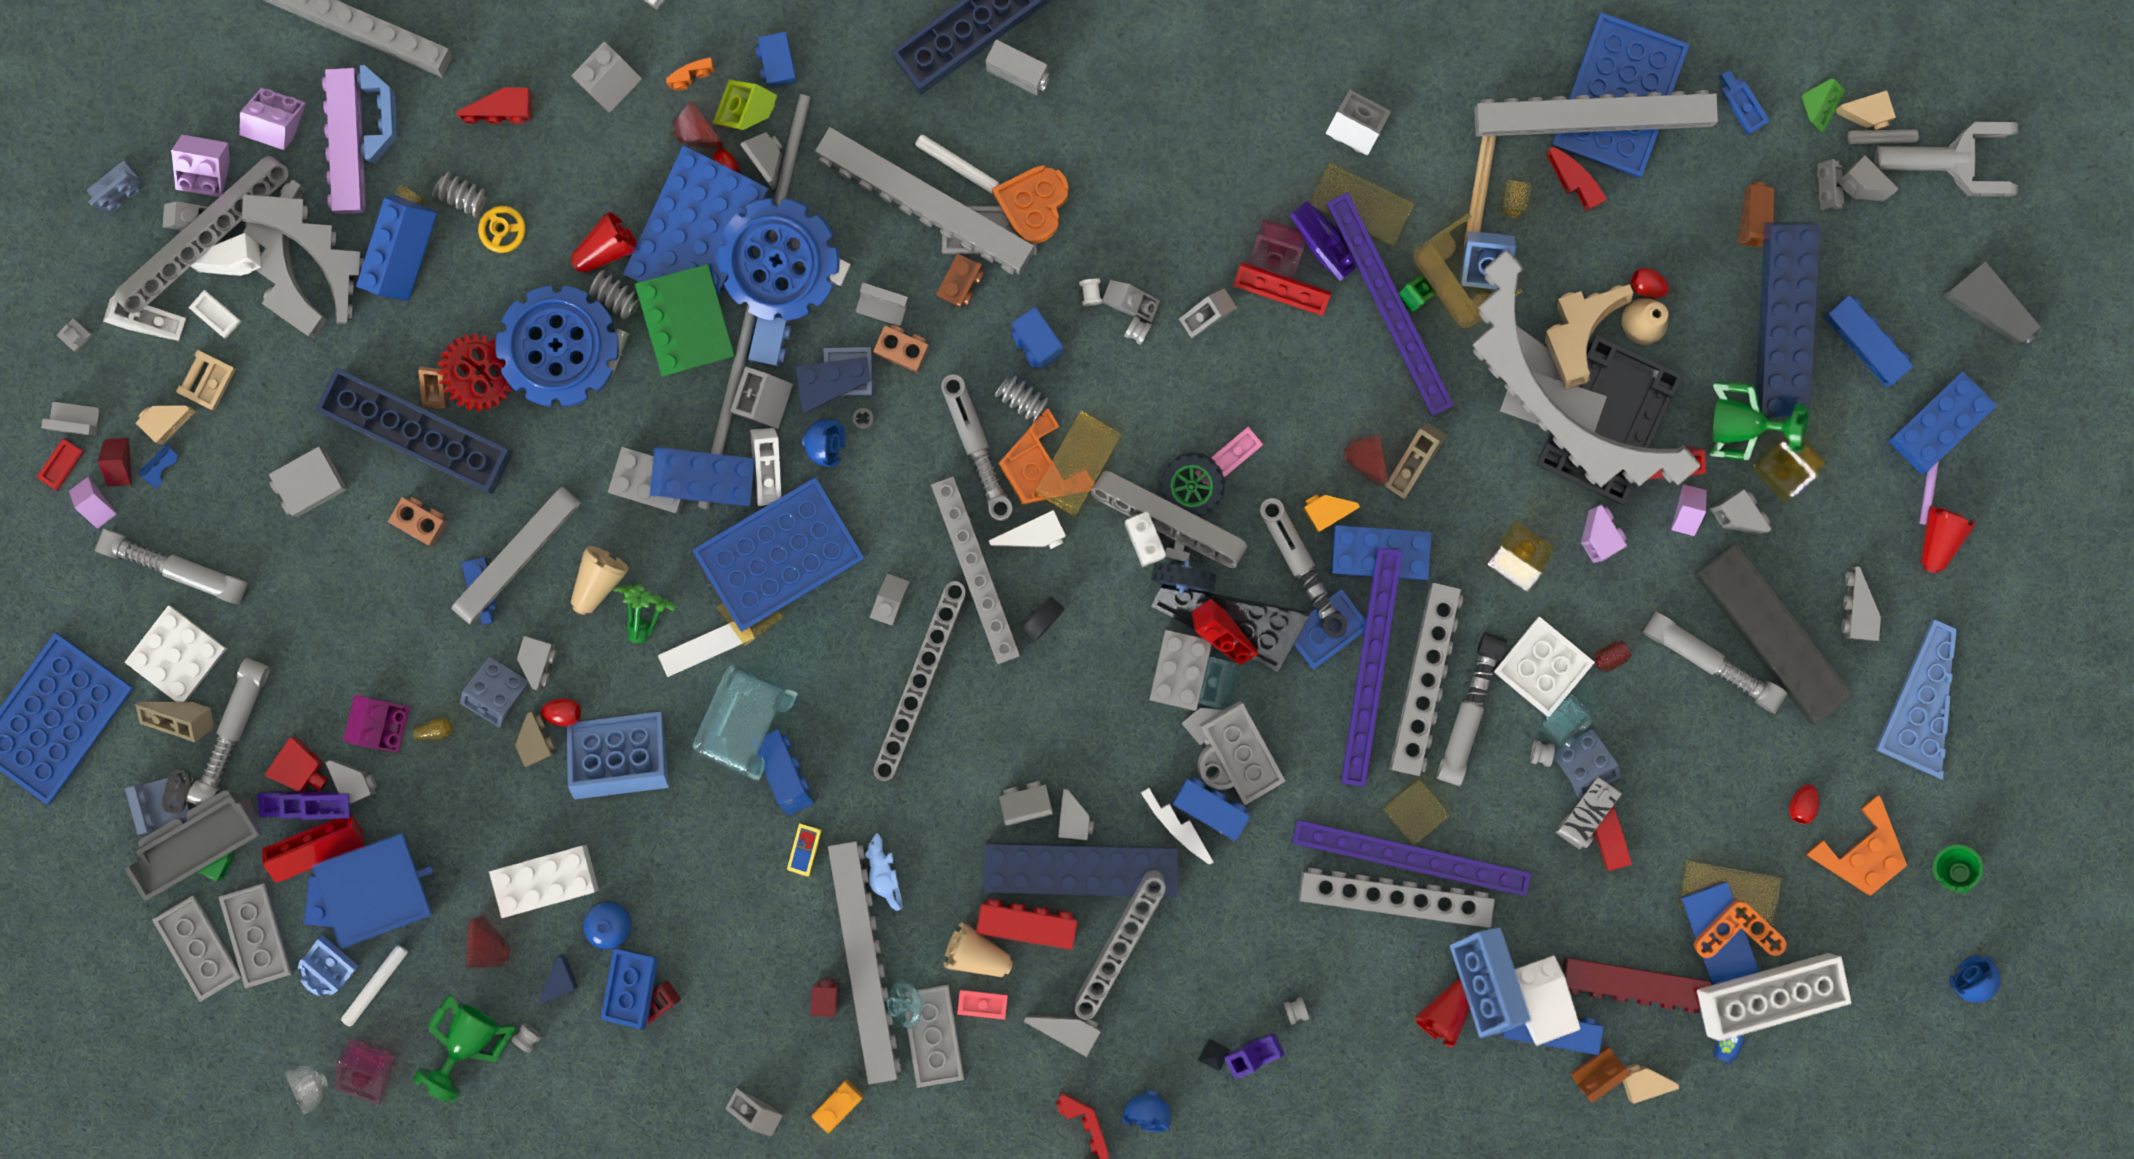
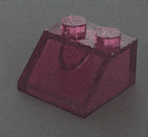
[1248,218,1306,279]
[334,1039,395,1105]

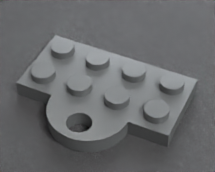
[1198,701,1286,805]

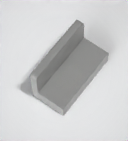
[856,283,909,326]
[41,402,100,436]

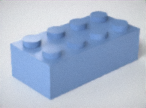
[1449,928,1532,1038]

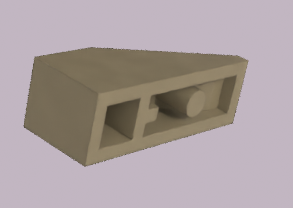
[1385,423,1447,499]
[135,702,214,742]

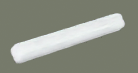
[916,135,999,194]
[341,945,408,1027]

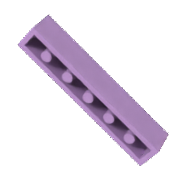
[322,68,366,215]

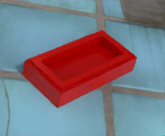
[37,438,85,491]

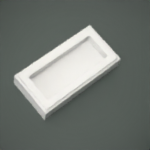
[189,290,242,339]

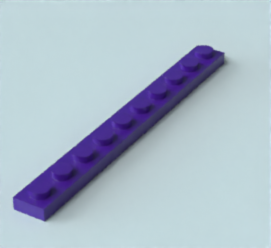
[1326,192,1454,416]
[1341,547,1403,787]
[1292,820,1531,896]

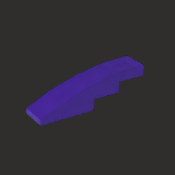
[257,791,351,820]

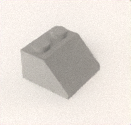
[571,42,643,113]
[1326,89,1391,156]
[999,781,1053,825]

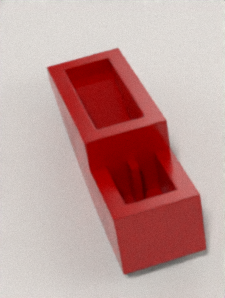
[1546,147,1607,212]
[1593,806,1632,871]

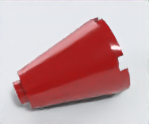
[571,211,637,273]
[1920,505,1977,574]
[1414,979,1470,1047]

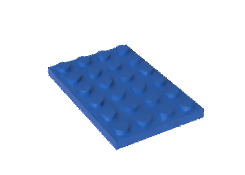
[1552,12,1690,178]
[623,145,770,297]
[692,477,865,633]
[0,633,135,805]

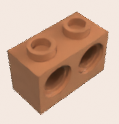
[873,325,929,373]
[388,496,448,547]

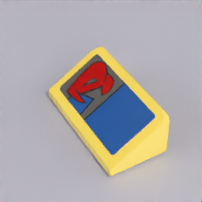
[787,823,823,877]

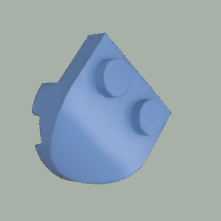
[298,935,359,995]

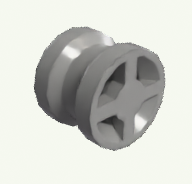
[1124,316,1152,345]
[1530,740,1555,767]
[1283,997,1309,1025]
[511,1023,542,1053]

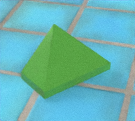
[1802,79,1845,132]

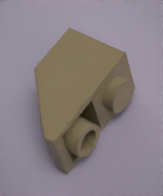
[515,712,556,767]

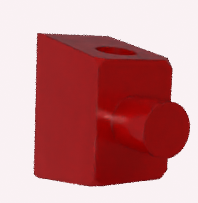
[265,737,328,791]

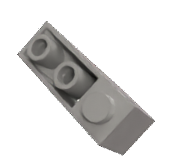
[1841,567,1881,641]

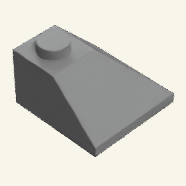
[741,132,782,191]

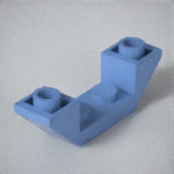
[357,65,398,164]

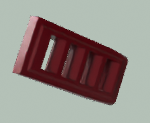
[639,981,681,1031]

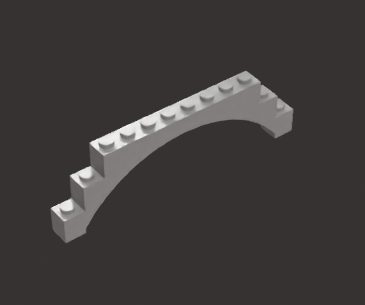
[1473,249,1700,487]

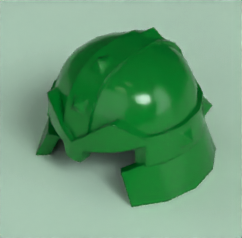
[1933,844,1983,894]

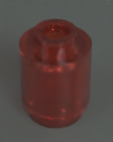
[1594,640,1631,673]

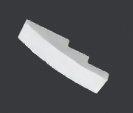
[1141,787,1213,865]

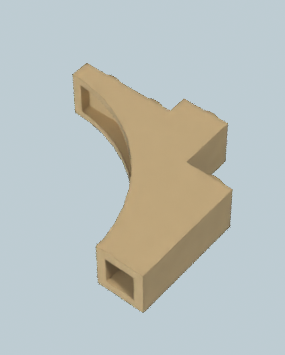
[1545,284,1633,390]

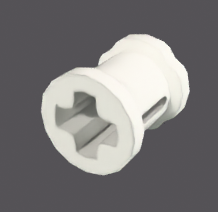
[1079,279,1103,306]

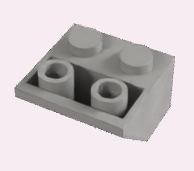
[730,367,793,429]
[1710,490,1772,535]

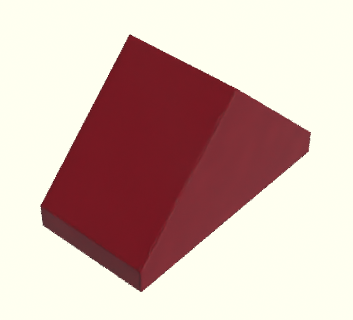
[98,438,132,487]

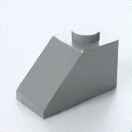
[1837,156,1898,201]
[1179,288,1237,338]
[870,574,910,626]
[325,760,377,805]
[1059,789,1094,840]
[725,1088,783,1137]

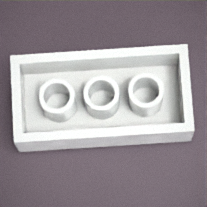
[489,844,599,918]

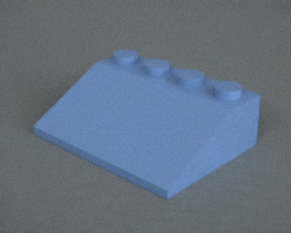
[567,712,669,800]

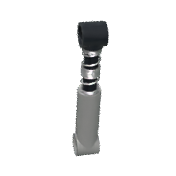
[1260,498,1347,639]
[1436,631,1507,786]

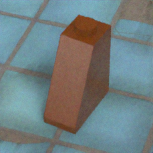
[1738,182,1774,247]

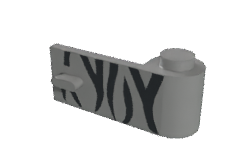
[1555,776,1622,850]

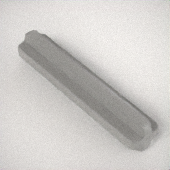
[1847,129,1919,144]

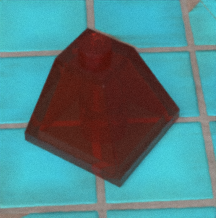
[672,101,725,150]
[1344,435,1388,486]
[466,915,509,968]

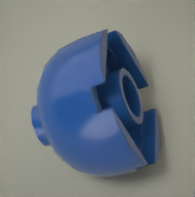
[802,419,846,467]
[583,901,632,950]
[1950,955,2001,1003]
[1122,1090,1171,1132]

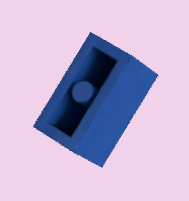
[755,32,797,88]

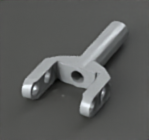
[1874,122,2018,196]

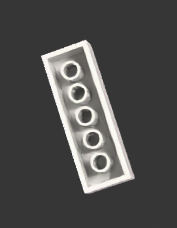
[1697,953,1851,1041]

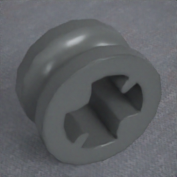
[852,408,874,430]

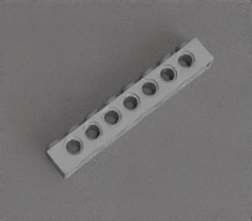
[931,477,1020,664]
[1389,583,1463,776]
[1298,868,1495,928]

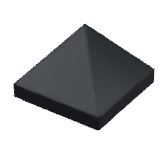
[1198,1039,1230,1071]

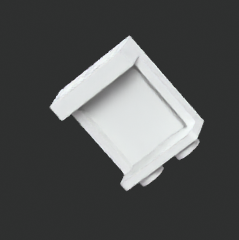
[1124,512,1165,568]

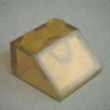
[1752,436,1826,502]
[1487,521,1554,591]

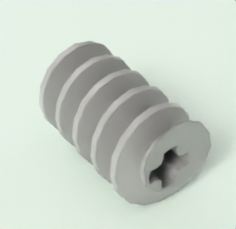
[432,171,486,218]
[589,270,641,319]
[995,375,1049,423]

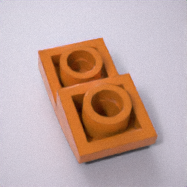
[666,58,715,91]

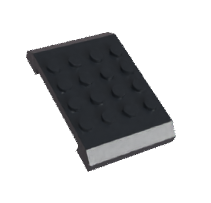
[1536,335,1683,506]

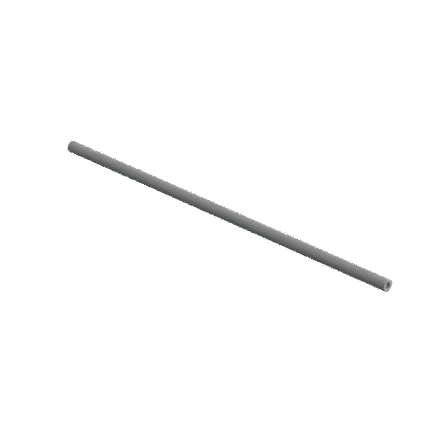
[697,94,811,510]

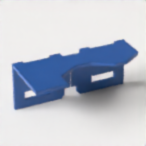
[139,443,178,489]

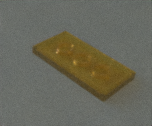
[1310,162,1414,247]
[1034,411,1122,516]
[1678,860,1782,925]

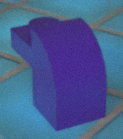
[1224,1033,1285,1079]

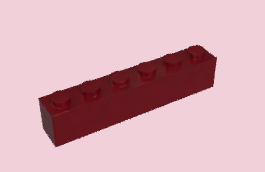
[1562,957,1711,1014]

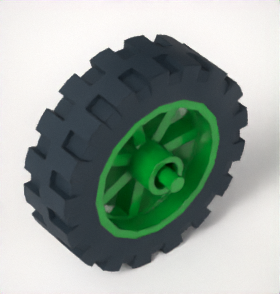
[1160,452,1225,516]

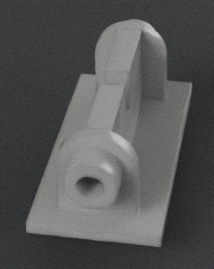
[1817,159,1845,210]

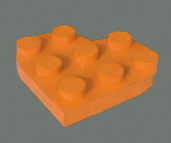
[992,166,1068,244]

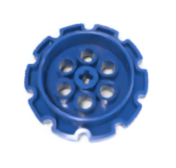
[718,198,840,321]
[496,286,619,407]

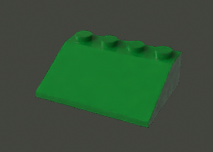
[635,264,735,376]

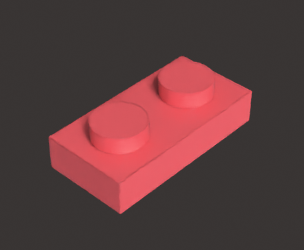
[958,989,1008,1020]

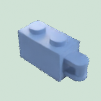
[748,313,791,368]

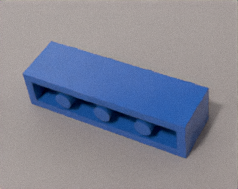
[1823,295,1913,387]
[1500,1017,1604,1055]

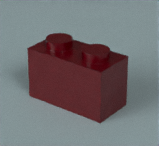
[810,978,840,1017]

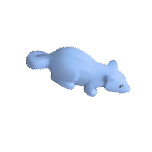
[865,833,903,910]

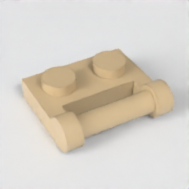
[176,350,236,411]

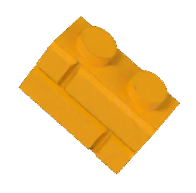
[811,1079,864,1134]

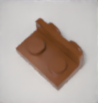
[936,253,985,309]
[1570,1046,1631,1103]

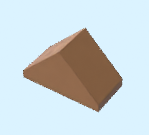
[418,367,448,409]

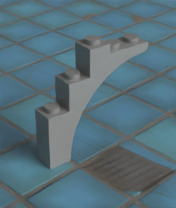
[243,179,328,339]
[242,195,364,324]

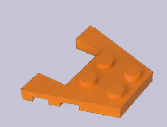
[999,408,1094,505]
[1805,795,1907,896]

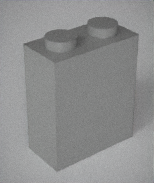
[985,40,1050,96]
[269,447,348,517]

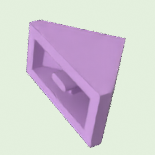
[69,477,117,529]
[1671,484,1707,536]

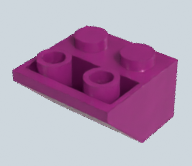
[343,694,410,753]

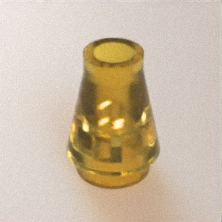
[413,717,452,741]

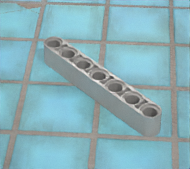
[1091,471,1247,568]
[451,486,581,625]
[1075,870,1165,1020]

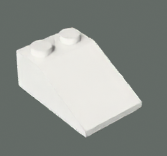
[1515,956,1580,1046]

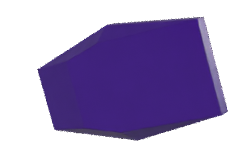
[1290,201,1356,281]

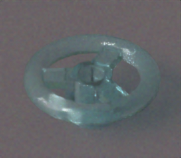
[887,980,922,1028]

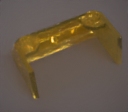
[1413,213,1523,328]

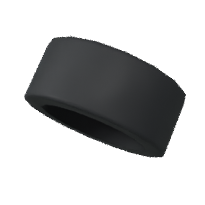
[1022,596,1065,641]

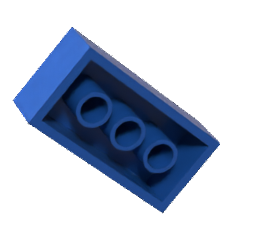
[1888,372,1997,475]
[650,448,755,506]
[1330,525,1431,581]

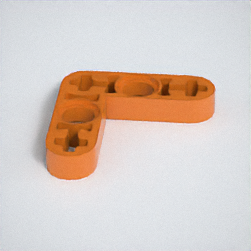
[1694,900,1786,958]

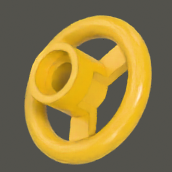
[478,206,526,253]

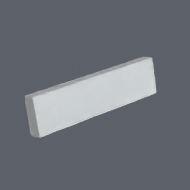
[658,621,755,677]

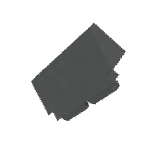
[125,790,262,901]

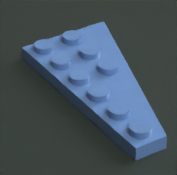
[1875,619,1956,780]

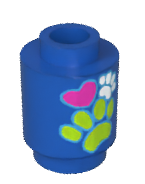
[1713,1035,1746,1064]

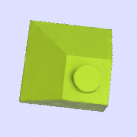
[712,80,777,130]

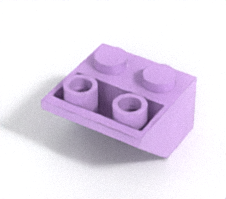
[239,88,306,150]
[171,135,230,197]
[1581,505,1627,563]

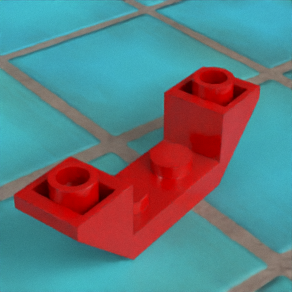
[1056,1092,1109,1159]

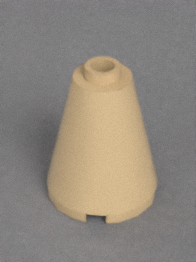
[1621,298,1669,345]
[571,546,629,615]
[943,922,1013,977]

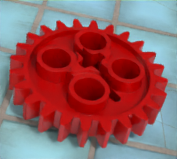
[437,333,512,411]

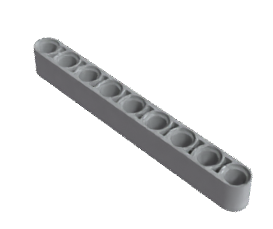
[115,156,288,313]
[874,581,966,781]

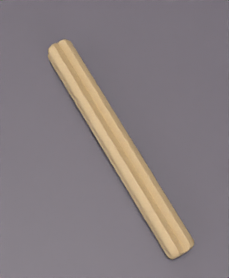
[1464,136,1496,247]

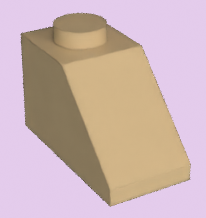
[1836,91,1896,130]
[136,406,196,445]
[1623,1064,1679,1104]

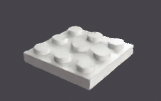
[125,605,227,702]
[1493,617,1595,717]

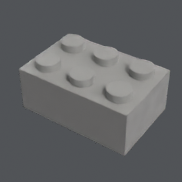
[608,447,685,515]
[1149,630,1211,711]

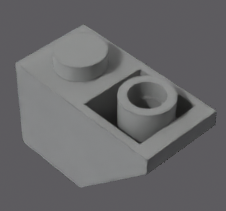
[162,201,221,232]
[1102,280,1160,323]
[517,636,557,690]
[1181,708,1223,746]

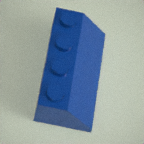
[356,194,438,301]

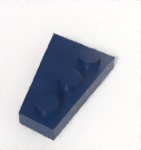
[796,356,871,415]

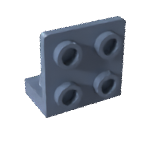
[87,160,144,213]
[460,657,529,728]
[1554,730,1621,800]
[125,775,190,835]

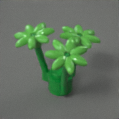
[613,584,677,643]

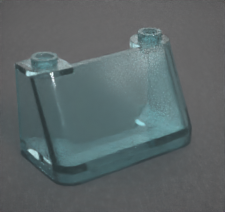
[693,665,798,781]

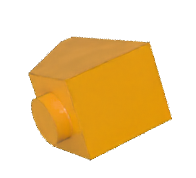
[1303,494,1360,533]

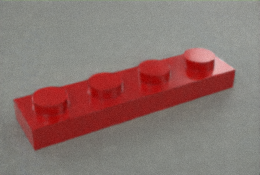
[1233,262,1331,316]

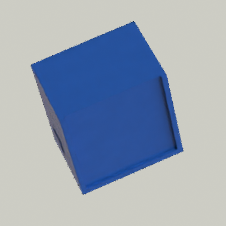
[311,834,434,948]

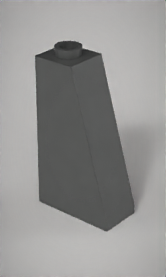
[1943,261,2041,345]

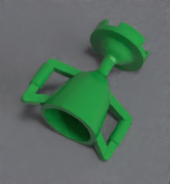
[1709,381,1809,460]
[413,994,515,1103]

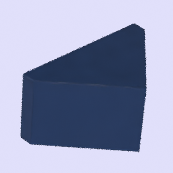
[539,954,578,1003]

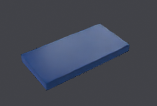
[1681,881,1759,985]

